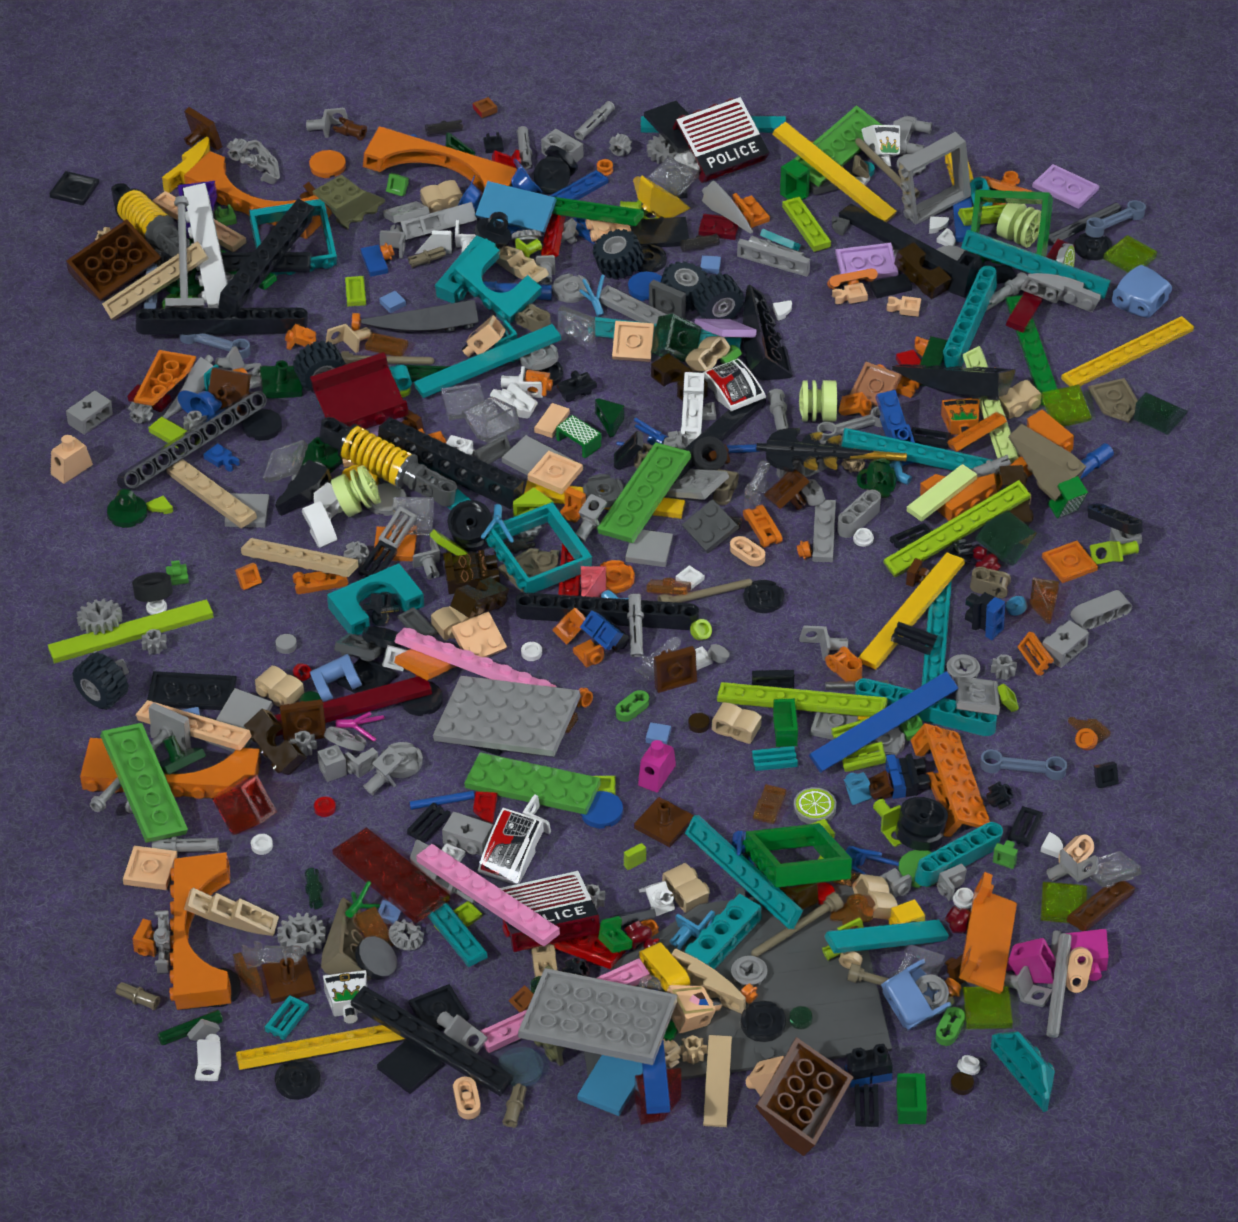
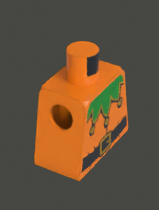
[941,398,979,435]

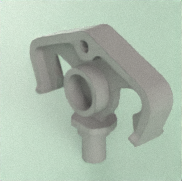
[240,140,280,185]
[153,910,171,974]

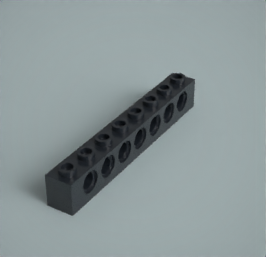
[218,198,314,316]
[378,417,524,509]

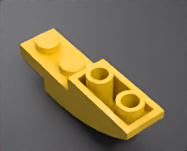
[162,137,210,193]

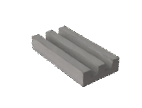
[378,506,417,549]

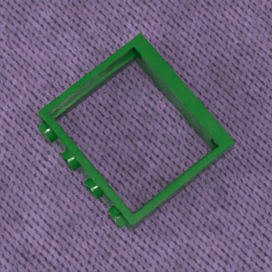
[968,190,1053,264]
[743,823,852,888]

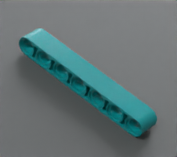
[943,266,997,367]
[855,678,997,736]

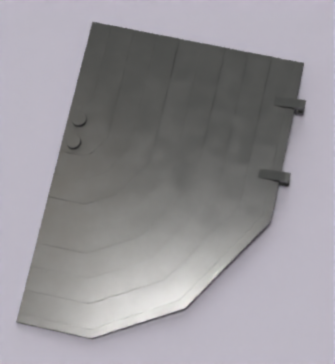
[584,884,892,1086]

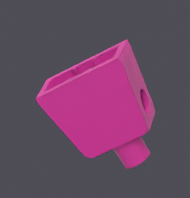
[638,740,676,793]
[1065,929,1109,981]
[1006,938,1056,984]

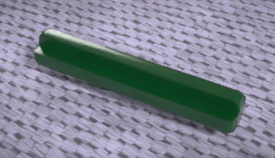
[157,1010,223,1045]

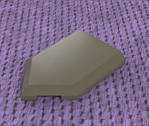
[1088,378,1140,423]
[498,548,559,592]

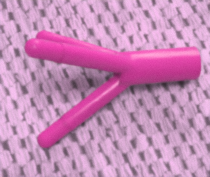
[336,712,385,741]

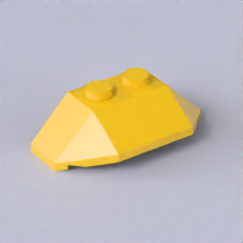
[633,175,690,218]

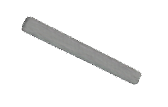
[1046,933,1072,1038]

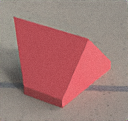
[581,566,606,597]

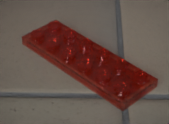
[332,827,450,923]

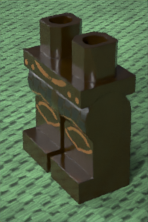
[443,550,500,594]

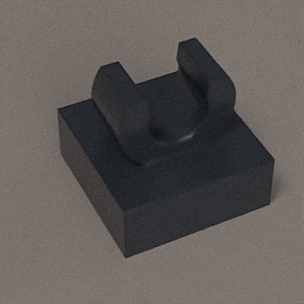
[483,132,504,154]
[1094,761,1119,788]

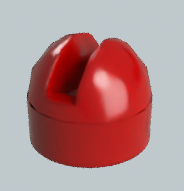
[292,663,311,681]

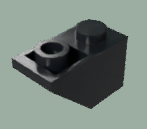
[949,251,984,298]

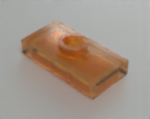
[365,333,408,356]
[647,578,691,595]
[355,907,395,947]

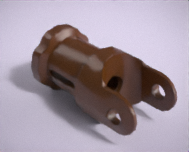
[333,117,367,141]

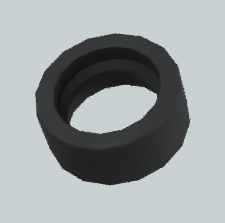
[132,572,173,602]

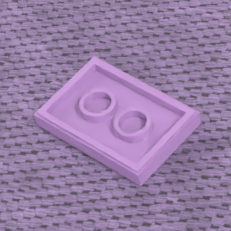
[1032,164,1099,209]
[835,243,898,278]
[695,319,756,337]

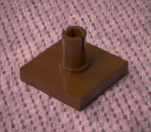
[184,107,223,150]
[208,367,251,413]
[764,469,810,510]
[653,646,697,693]
[280,699,326,741]
[634,797,694,848]
[262,955,316,1004]

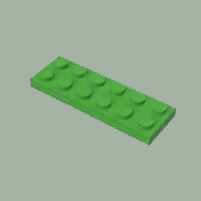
[795,105,882,187]
[597,442,691,543]
[100,723,188,843]
[464,752,601,815]

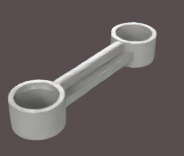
[817,406,882,442]

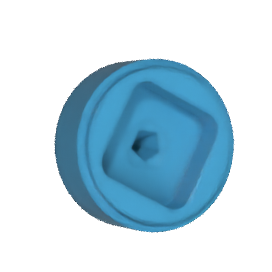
[1006,596,1028,616]

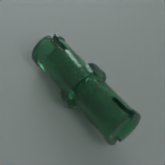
[305,867,323,909]

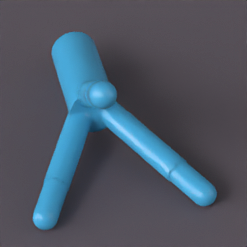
[579,275,605,317]
[481,504,514,543]

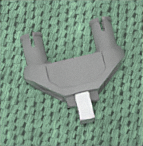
[893,116,932,156]

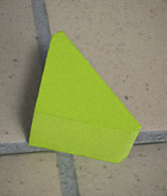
[513,487,554,517]

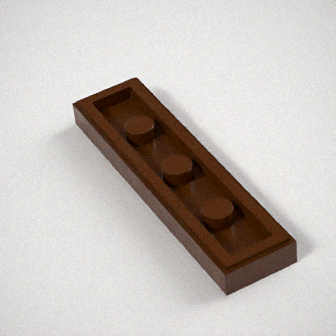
[1067,877,1135,931]

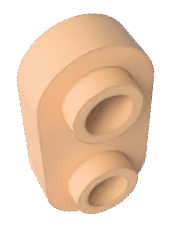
[730,536,765,567]
[1059,835,1094,864]
[1066,947,1093,993]
[453,1077,481,1119]

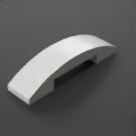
[681,372,704,445]

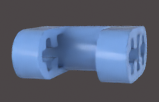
[310,654,362,702]

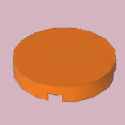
[309,150,346,178]
[600,560,635,593]

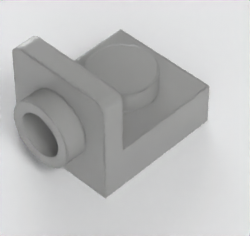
[344,747,378,778]
[937,864,967,901]
[881,868,912,898]

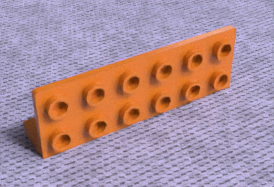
[911,723,990,837]
[959,872,1017,994]

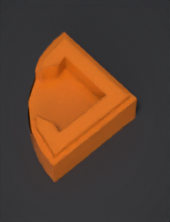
[914,336,929,357]

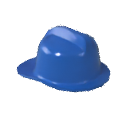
[511,158,543,193]
[458,175,483,211]
[178,390,222,418]

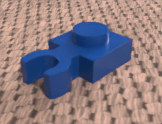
[204,443,240,472]

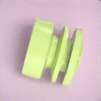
[997,203,1041,248]
[799,380,837,422]
[331,465,381,517]

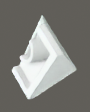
[415,231,453,254]

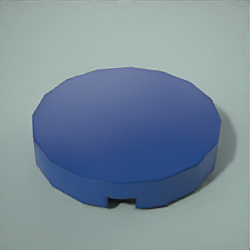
[628,271,662,301]
[580,791,623,829]

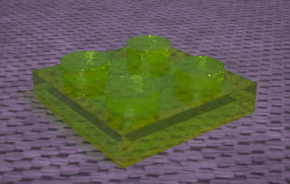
[1104,235,1157,273]
[1041,385,1092,427]
[1040,882,1087,923]
[963,986,1013,1029]

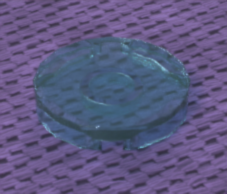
[498,1047,544,1088]

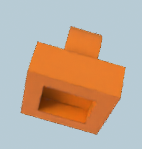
[235,563,262,590]

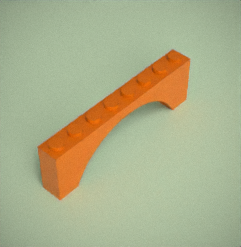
[363,126,517,193]
[184,151,332,239]
[920,409,1074,521]
[80,738,261,802]
[169,852,231,1010]

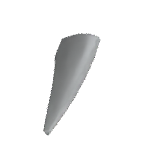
[702,181,753,234]
[163,355,214,419]

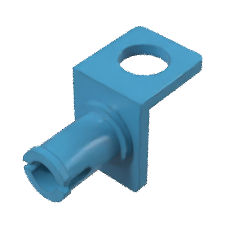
[844,772,872,805]
[669,910,715,950]

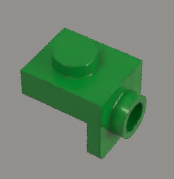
[598,916,633,953]

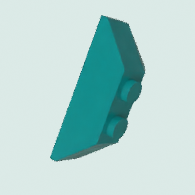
[991,1031,1055,1112]

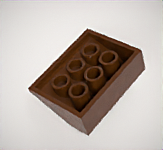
[66,219,161,301]
[755,1037,853,1156]

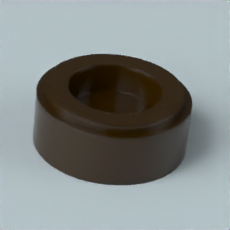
[688,713,710,733]
[950,1072,974,1095]

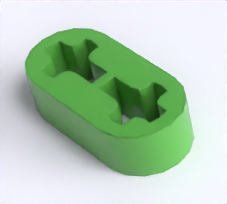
[615,690,649,722]
[935,1007,965,1046]

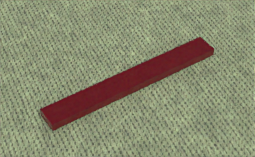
[1006,239,1075,333]
[274,676,432,736]

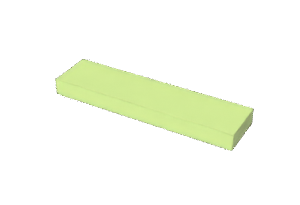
[907,464,977,522]

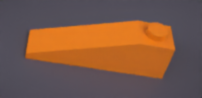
[134,350,196,406]

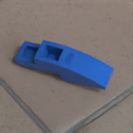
[875,390,916,466]

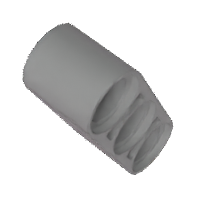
[838,490,881,538]
[1070,590,1132,631]

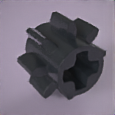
[949,539,974,564]
[986,781,1014,810]
[562,957,590,976]

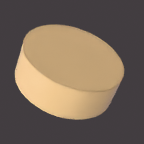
[839,951,863,969]

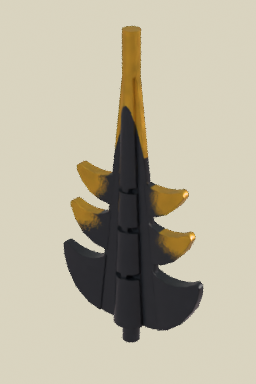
[756,428,907,471]

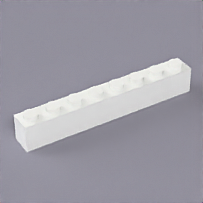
[183,183,228,308]

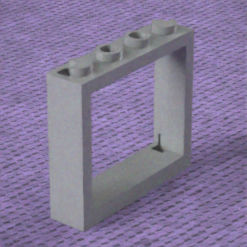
[898,132,971,225]

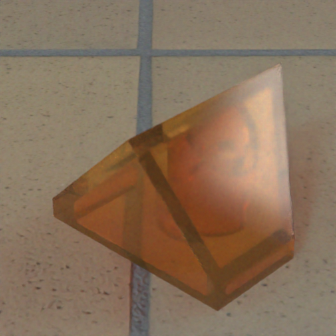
[1030,577,1059,624]

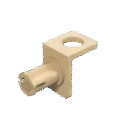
[326,324,371,353]

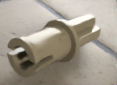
[408,247,446,268]
[115,982,160,1010]
[502,1083,527,1128]

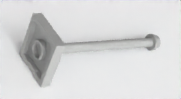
[165,196,204,308]
[90,702,191,812]

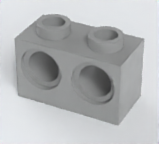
[541,129,583,162]

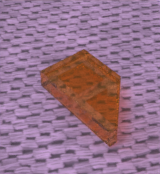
[1068,717,1111,744]

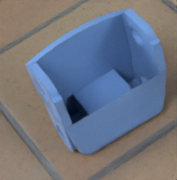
[1112,265,1172,318]
[881,959,951,1030]

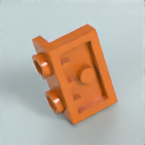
[732,193,770,228]

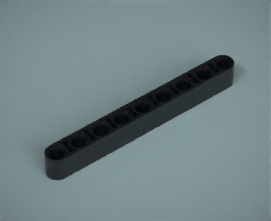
[136,307,308,335]
[117,391,266,489]
[515,593,699,630]

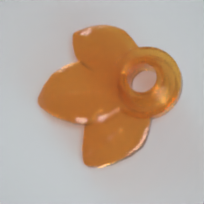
[830,894,874,929]

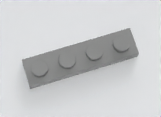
[737,239,810,277]
[599,285,669,325]
[812,500,836,562]

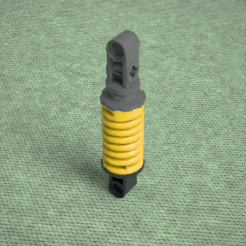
[111,183,190,257]
[319,417,457,506]

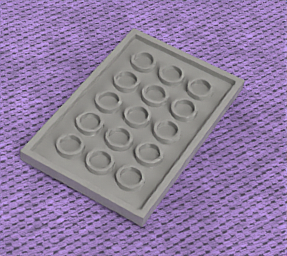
[433,676,581,757]
[518,968,677,1065]

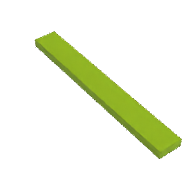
[883,480,1031,577]
[48,599,214,664]
[717,682,887,717]

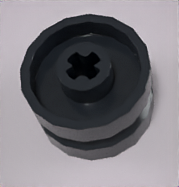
[447,500,495,552]
[895,797,948,851]

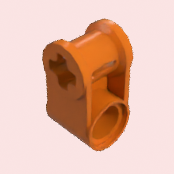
[825,646,862,681]

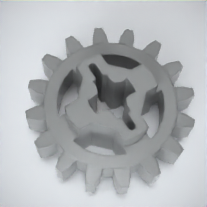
[647,134,678,165]
[77,599,123,635]
[277,913,326,957]

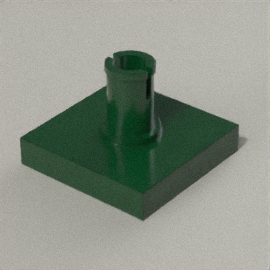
[260,360,302,398]
[292,437,343,474]
[159,735,206,775]

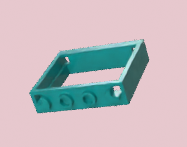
[249,199,337,276]
[486,502,592,593]

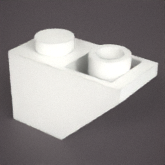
[314,482,343,520]

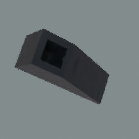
[275,460,332,516]

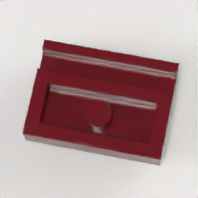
[698,213,739,240]

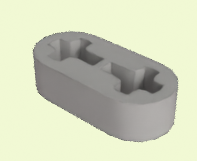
[801,479,825,506]

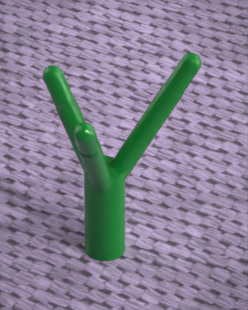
[345,881,381,918]

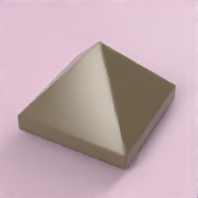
[852,155,869,179]

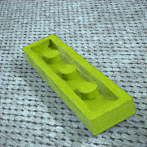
[782,197,831,252]

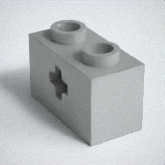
[66,391,113,435]
[1042,620,1089,668]
[442,811,493,856]

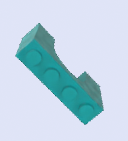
[454,239,542,324]
[327,563,424,635]

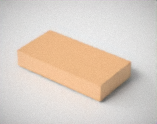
[534,403,570,438]

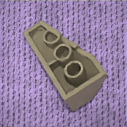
[1008,424,1086,501]
[321,897,371,980]

